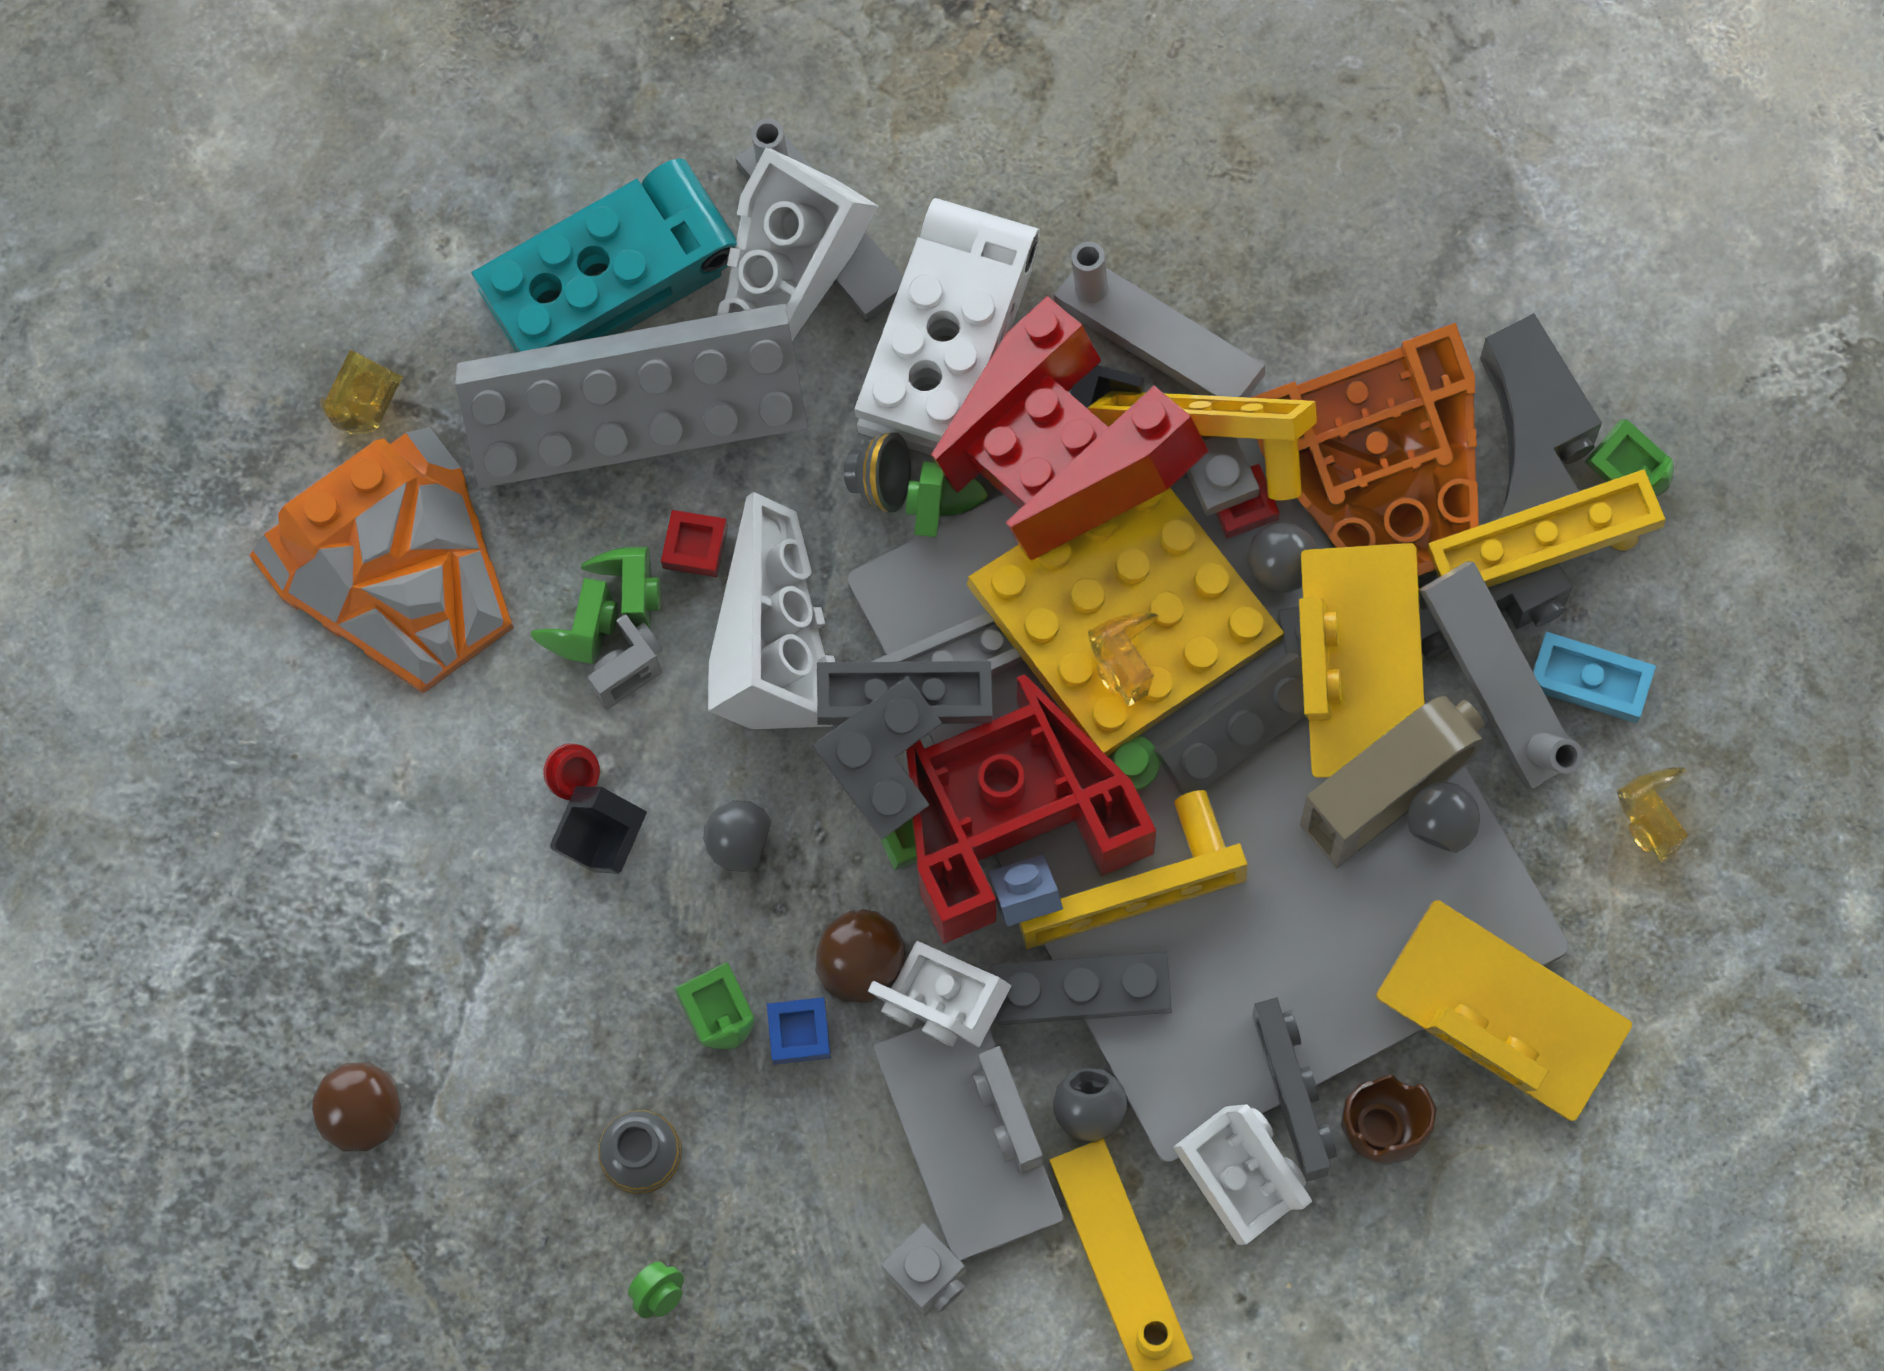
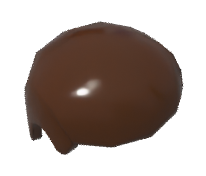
[815,909,905,1003]
[312,1062,401,1152]
[1341,1074,1437,1165]

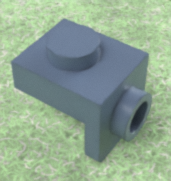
[988,854,1063,926]

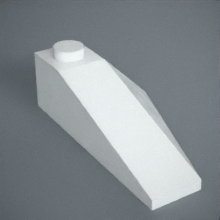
[717,148,879,341]
[708,492,835,729]

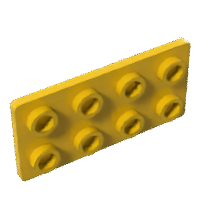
[1299,543,1425,778]
[1375,900,1632,1121]

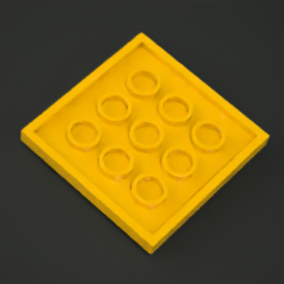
[967,488,1284,756]

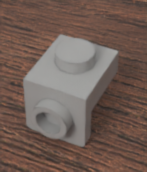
[1183,436,1260,516]

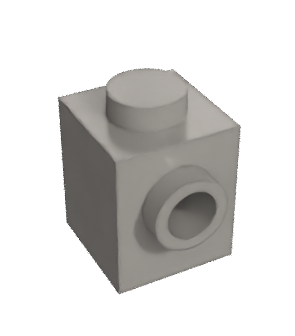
[880,1223,967,1316]

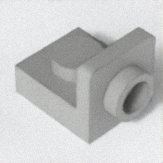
[587,614,662,710]

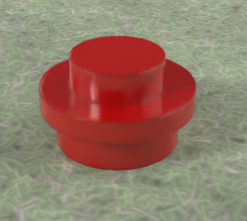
[543,743,600,800]

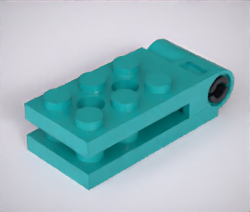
[471,158,737,353]

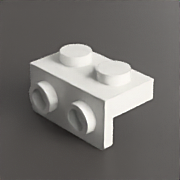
[868,941,1012,1048]
[1172,1104,1312,1245]

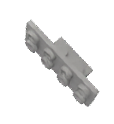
[873,1025,1063,1262]

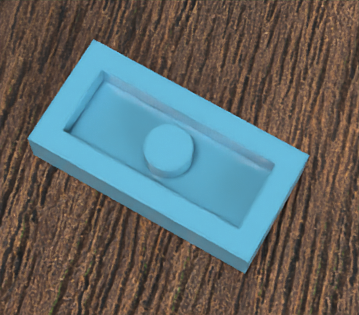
[1533,631,1656,724]

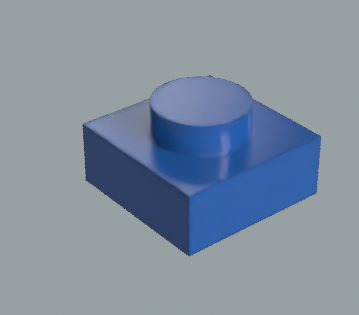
[767,997,831,1065]

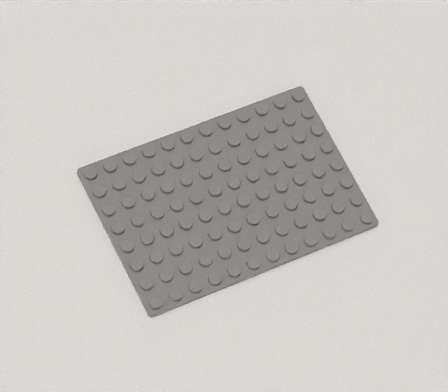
[847,397,1569,1163]

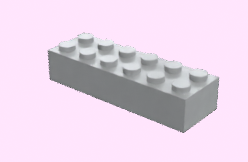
[455,303,808,489]

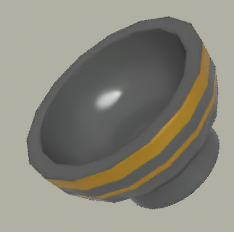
[844,433,911,512]
[599,1110,682,1194]

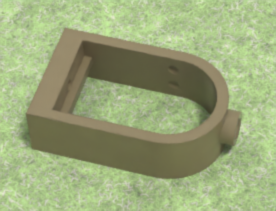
[1300,695,1485,868]

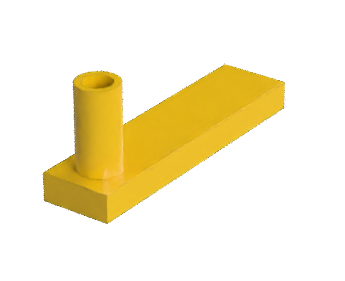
[1087,391,1317,500]
[1428,469,1665,587]
[1019,790,1248,949]
[1049,1139,1193,1371]

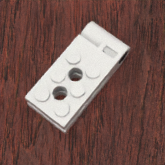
[854,198,1040,455]

